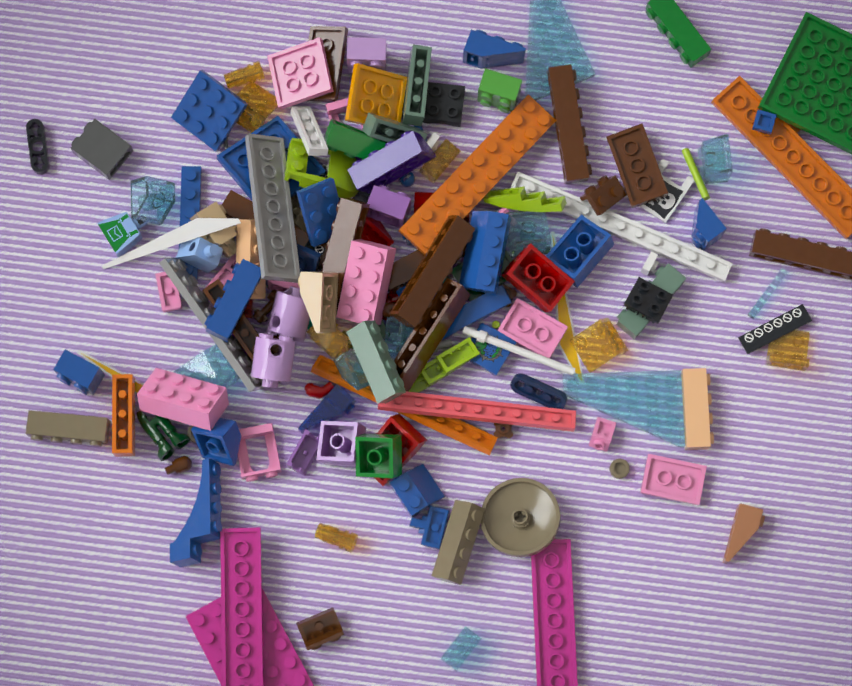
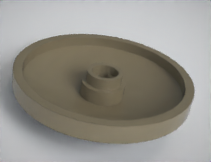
[481,478,561,557]

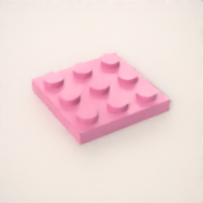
[268,37,334,110]

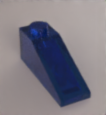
[298,384,356,434]

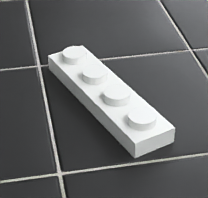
[291,106,328,157]

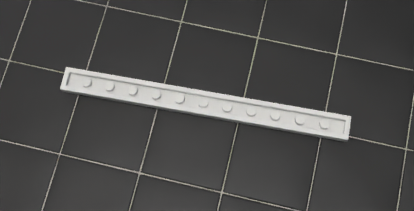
[510,172,733,282]

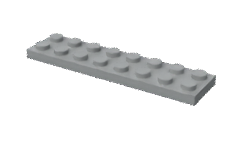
[245,133,300,283]
[159,258,264,392]

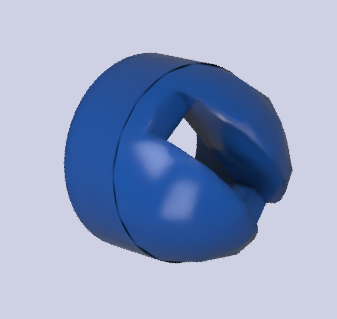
[400,172,415,187]

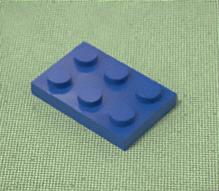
[296,178,339,247]

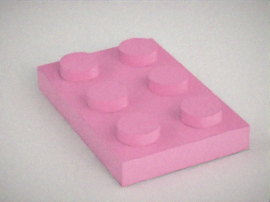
[497,298,568,358]
[640,454,707,506]

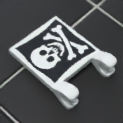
[639,159,694,223]

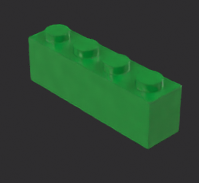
[645,0,711,68]
[324,119,388,160]

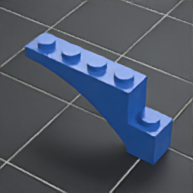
[170,458,222,567]

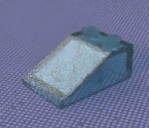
[173,344,241,388]

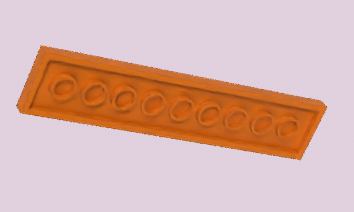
[711,76,852,239]
[398,94,556,255]

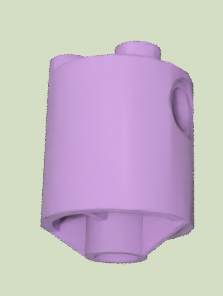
[265,286,310,343]
[251,333,296,388]

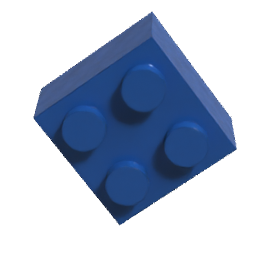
[53,349,105,395]

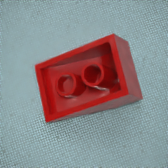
[374,413,427,486]

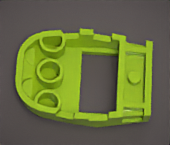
[284,138,359,198]

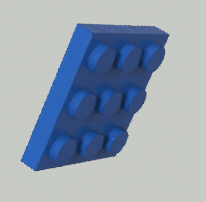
[171,70,248,151]

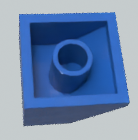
[691,198,727,251]
[191,417,241,466]
[390,464,445,518]

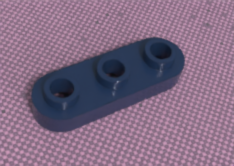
[510,373,568,409]

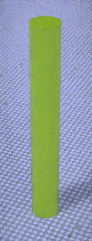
[681,148,710,200]

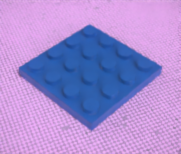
[217,116,326,202]

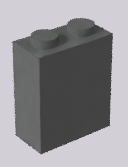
[71,119,133,180]

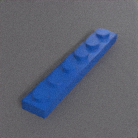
[179,166,202,281]

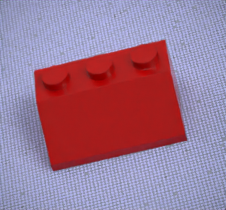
[501,243,575,312]

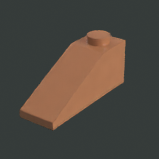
[722,503,765,564]

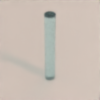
[748,268,788,319]

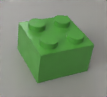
[477,68,522,113]

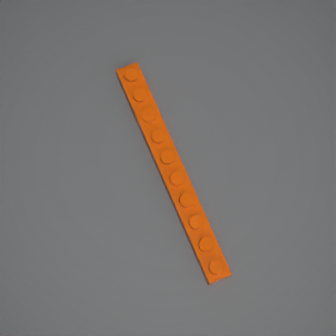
[311,355,498,455]

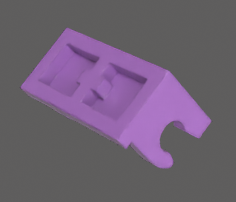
[287,429,319,476]

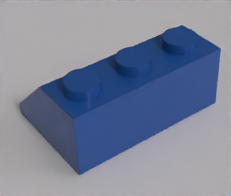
[546,214,614,288]

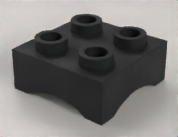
[423,82,465,127]

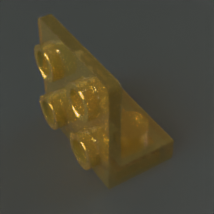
[236,81,278,133]
[570,318,629,373]
[766,330,810,371]

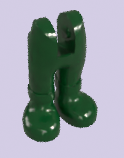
[136,410,191,461]

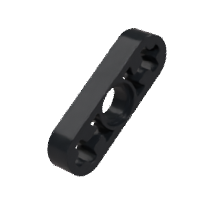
[26,119,50,175]

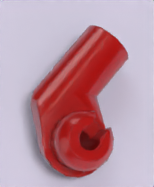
[304,381,335,399]

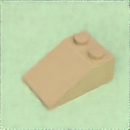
[298,272,338,333]

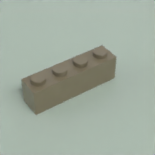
[25,410,110,447]
[431,500,485,585]

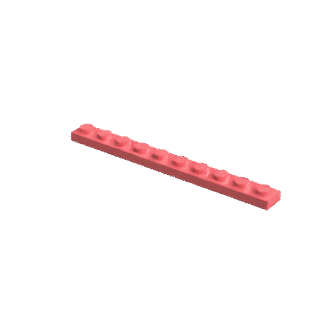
[378,391,576,432]

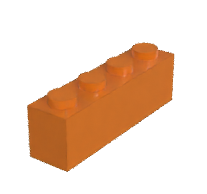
[112,374,135,457]

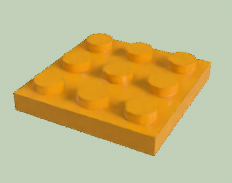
[345,63,408,126]

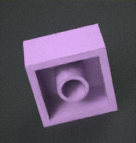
[347,37,387,74]

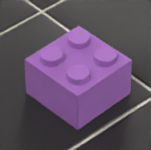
[367,185,411,228]
[316,421,367,466]

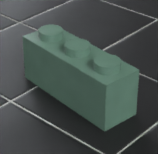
[362,112,427,142]

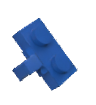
[409,506,449,550]

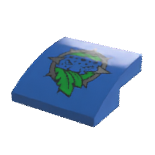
[470,323,517,376]

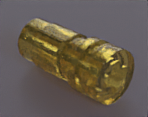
[224,61,265,89]
[315,523,358,553]

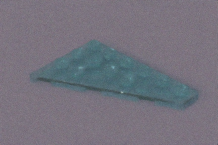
[525,0,595,101]
[562,370,685,448]

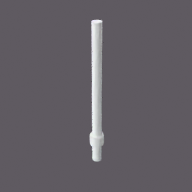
[462,326,576,376]

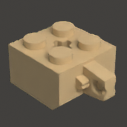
[190,201,237,258]

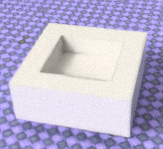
[427,132,440,152]
[641,251,659,276]

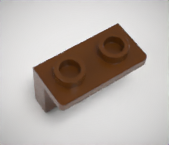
[580,175,627,216]
[296,607,344,650]

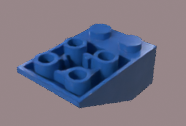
[463,29,526,69]

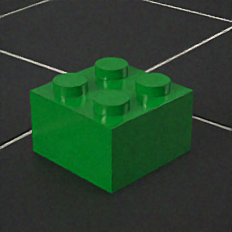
[355,433,402,478]

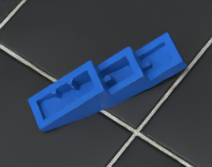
[441,285,512,341]

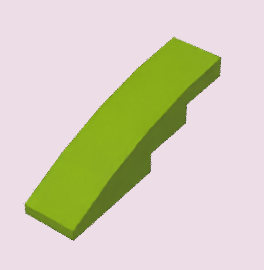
[483,186,567,212]
[409,337,480,393]

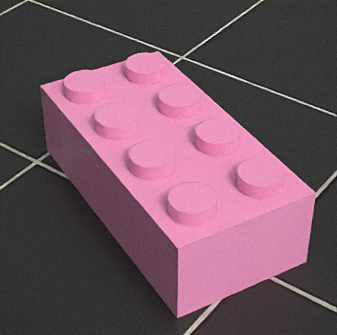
[336,239,396,325]
[137,368,229,431]

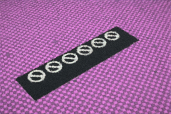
[738,304,812,355]

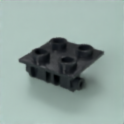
[623,277,673,324]

